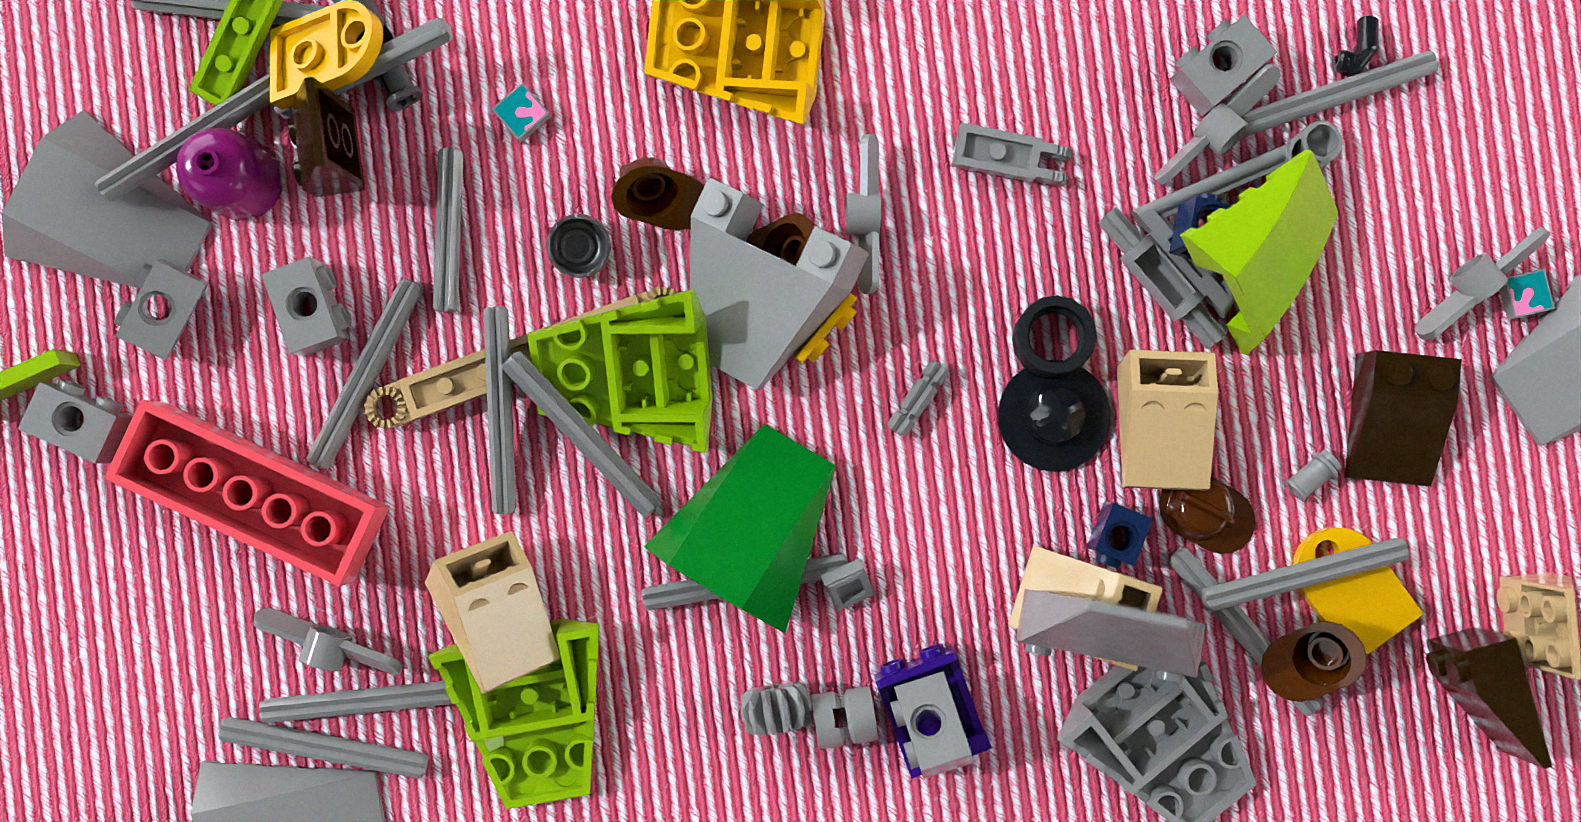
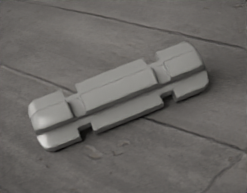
[887,360,949,437]

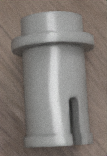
[1285,450,1342,502]

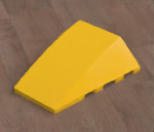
[644,0,825,126]

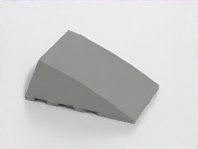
[1,110,213,289]
[1489,275,1581,445]
[1057,657,1257,822]
[191,760,385,822]

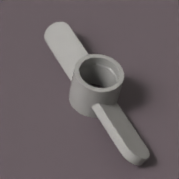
[1154,63,1280,185]
[845,133,881,294]
[1415,227,1550,340]
[254,608,403,675]

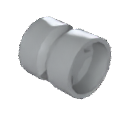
[811,685,878,750]

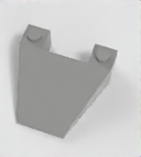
[690,177,869,390]
[1016,589,1206,683]

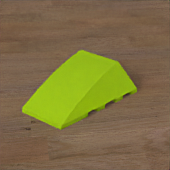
[1180,149,1339,355]
[527,289,713,453]
[429,618,600,809]

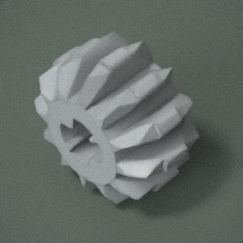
[740,681,813,736]

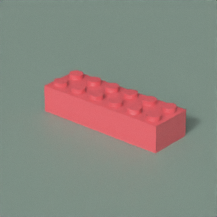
[104,400,390,586]

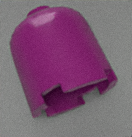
[176,127,282,220]

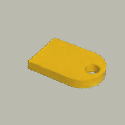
[270,0,383,110]
[1292,527,1424,655]

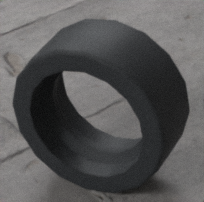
[1012,295,1097,379]

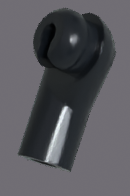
[1333,16,1379,76]

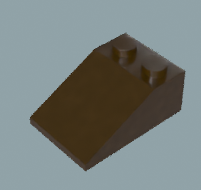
[288,76,365,197]
[1345,350,1462,486]
[1426,627,1553,769]

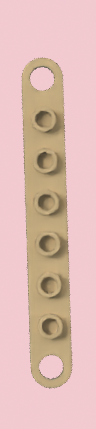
[364,286,678,429]

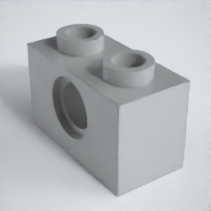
[1170,14,1277,117]
[261,257,351,357]
[113,259,209,360]
[18,379,133,463]
[890,671,973,779]

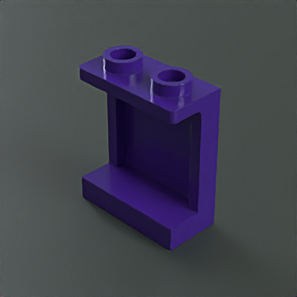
[873,643,992,778]

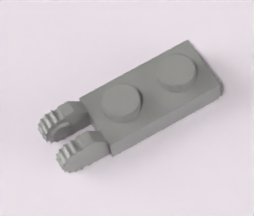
[951,123,1073,186]

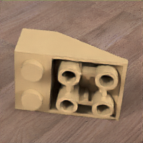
[1117,350,1218,491]
[425,531,561,694]
[1008,545,1163,672]
[1497,573,1581,680]

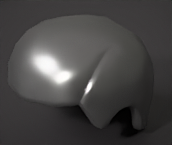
[546,214,611,278]

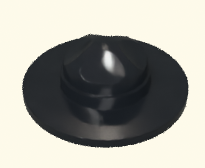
[997,360,1110,471]

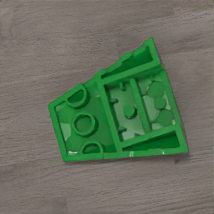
[644,424,836,634]

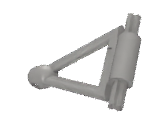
[1097,120,1343,349]

